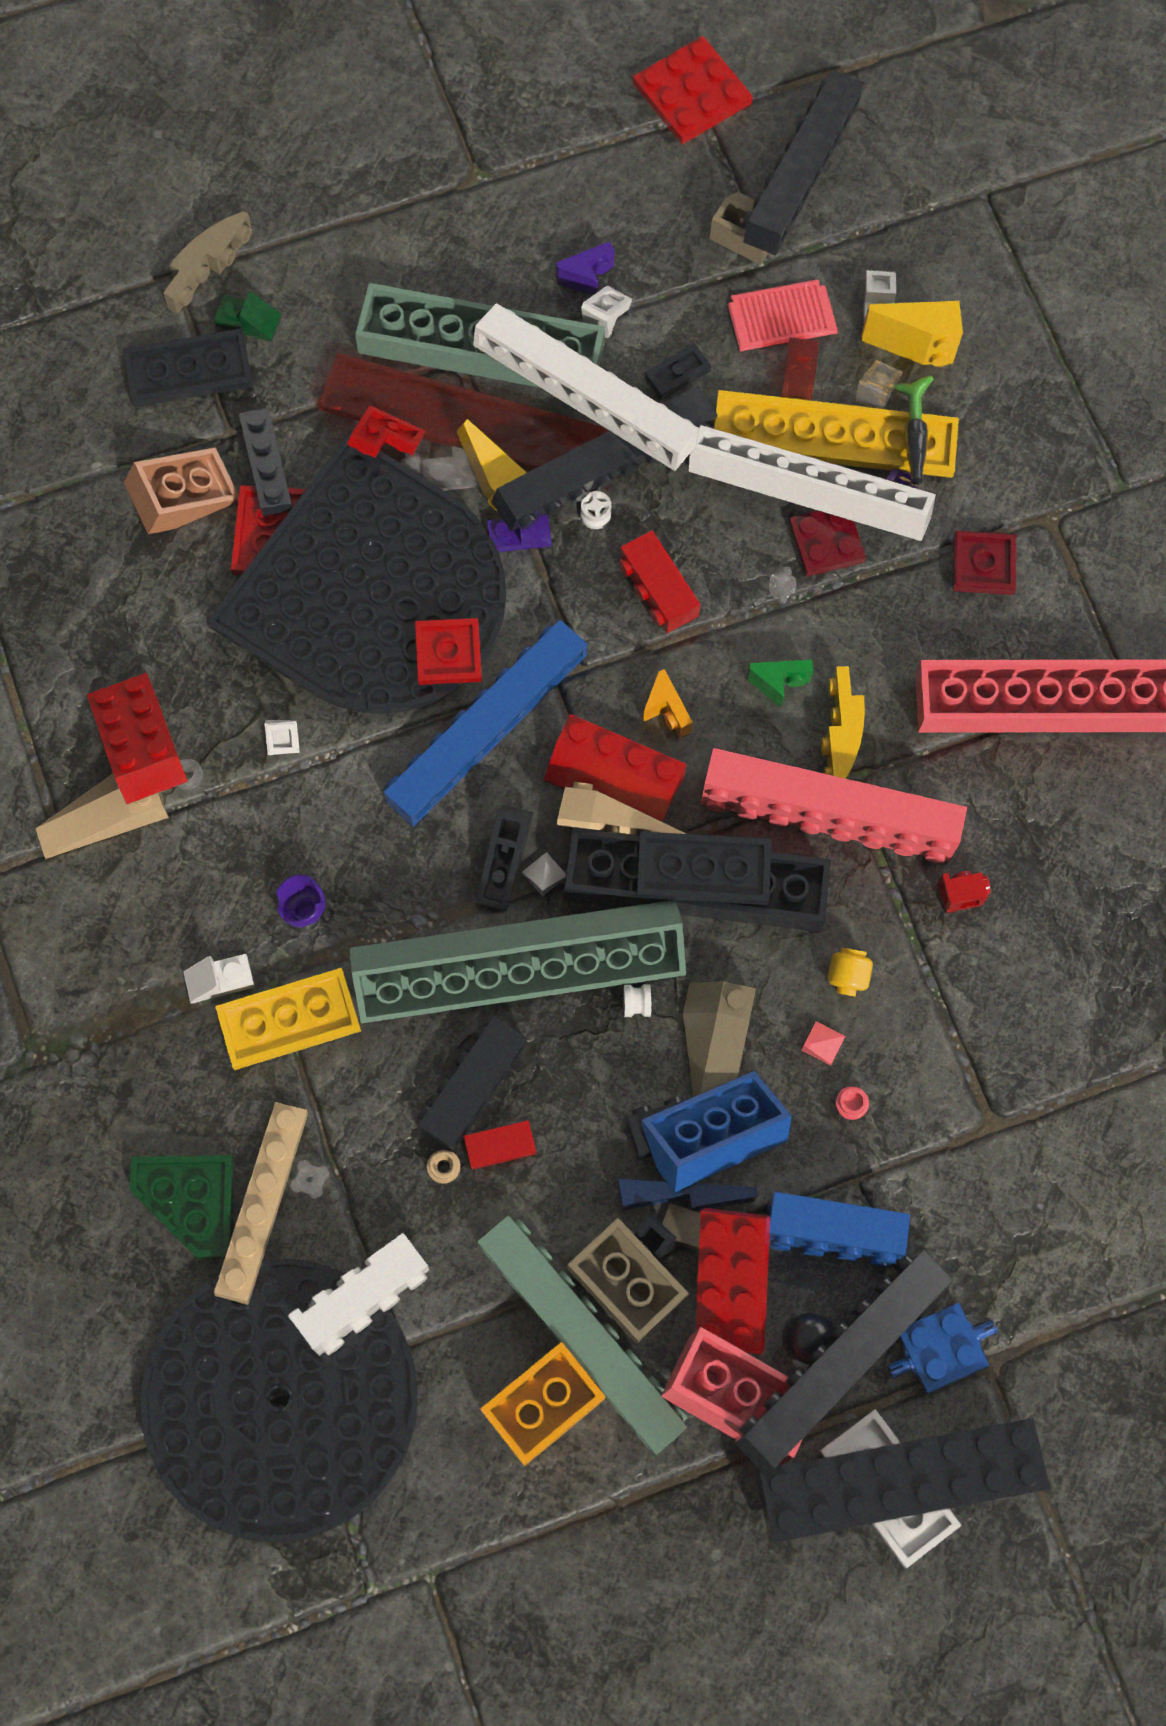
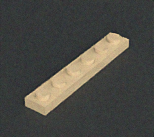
[214,1102,308,1304]

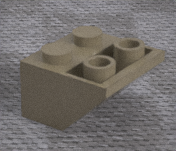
[710,192,768,265]

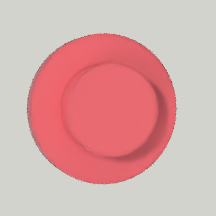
[835,1086,869,1120]

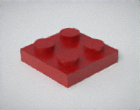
[415,618,482,685]

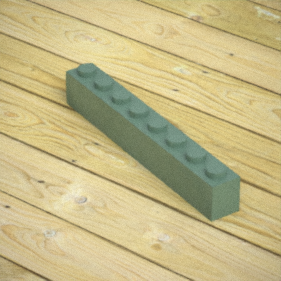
[477,1215,688,1457]

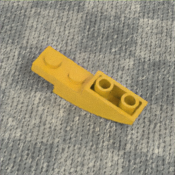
[821,666,865,779]

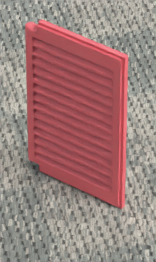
[728,279,838,351]

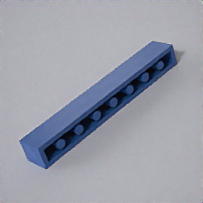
[384,620,587,827]

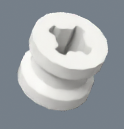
[581,491,611,529]
[624,984,651,1017]

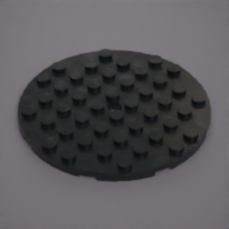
[140,1259,418,1542]

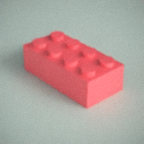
[661,1327,802,1465]

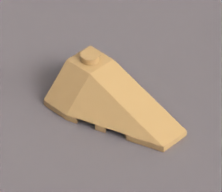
[35,773,169,859]
[557,782,686,836]

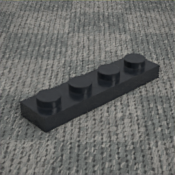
[239,408,292,516]

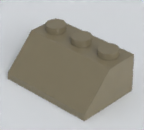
[568,1218,689,1345]

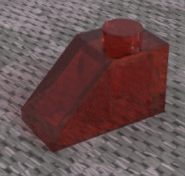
[781,337,819,401]

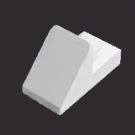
[581,286,632,338]
[183,954,255,1004]

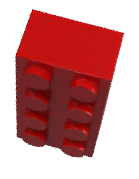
[87,672,188,805]

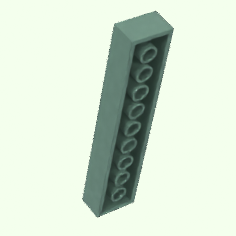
[350,900,686,1024]

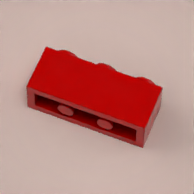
[618,530,701,633]

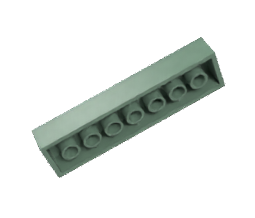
[355,283,605,388]

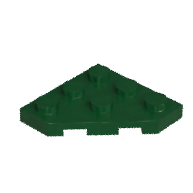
[130,1155,234,1259]

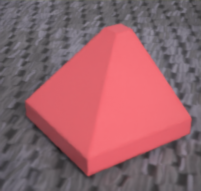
[801,1021,845,1065]

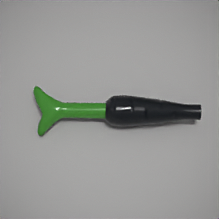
[895,376,934,485]

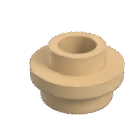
[427,1150,460,1184]

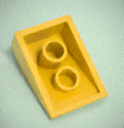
[861,301,963,367]

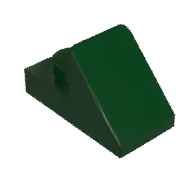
[214,291,282,342]

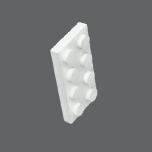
[819,1409,962,1568]

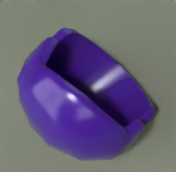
[276,874,326,928]

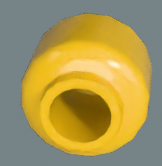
[827,947,873,996]

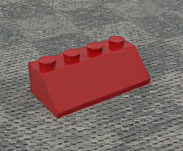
[544,714,687,822]

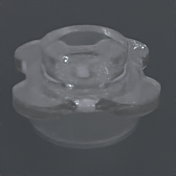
[769,567,796,603]
[291,1160,329,1198]

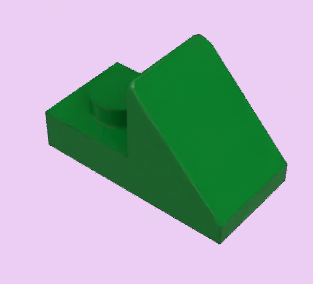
[747,660,813,707]

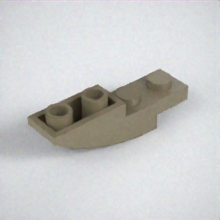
[163,211,252,314]

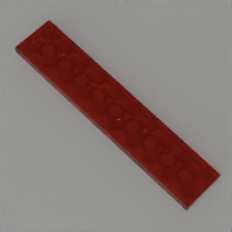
[318,353,610,491]

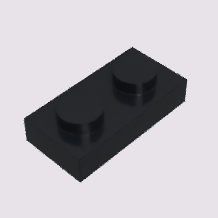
[644,343,711,400]

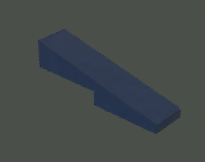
[617,1179,758,1211]

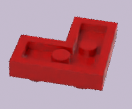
[347,405,425,458]

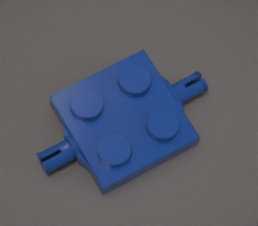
[887,1303,998,1395]

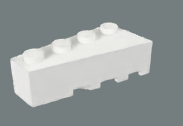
[288,1233,429,1355]

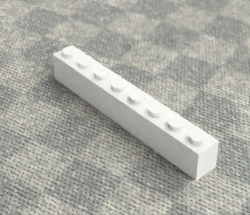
[473,303,700,471]
[689,425,936,541]

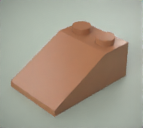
[124,447,239,534]

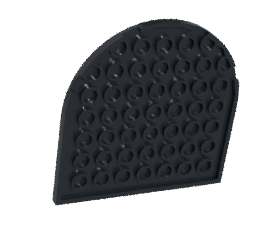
[206,432,506,713]

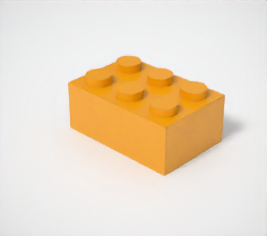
[480,1342,606,1467]

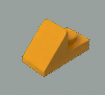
[643,669,693,738]

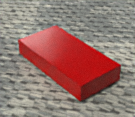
[464,1120,536,1170]

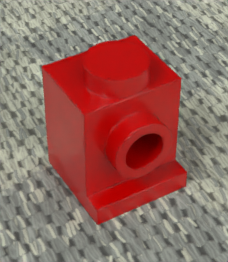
[937,871,991,913]

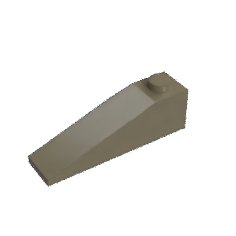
[683,982,756,1097]

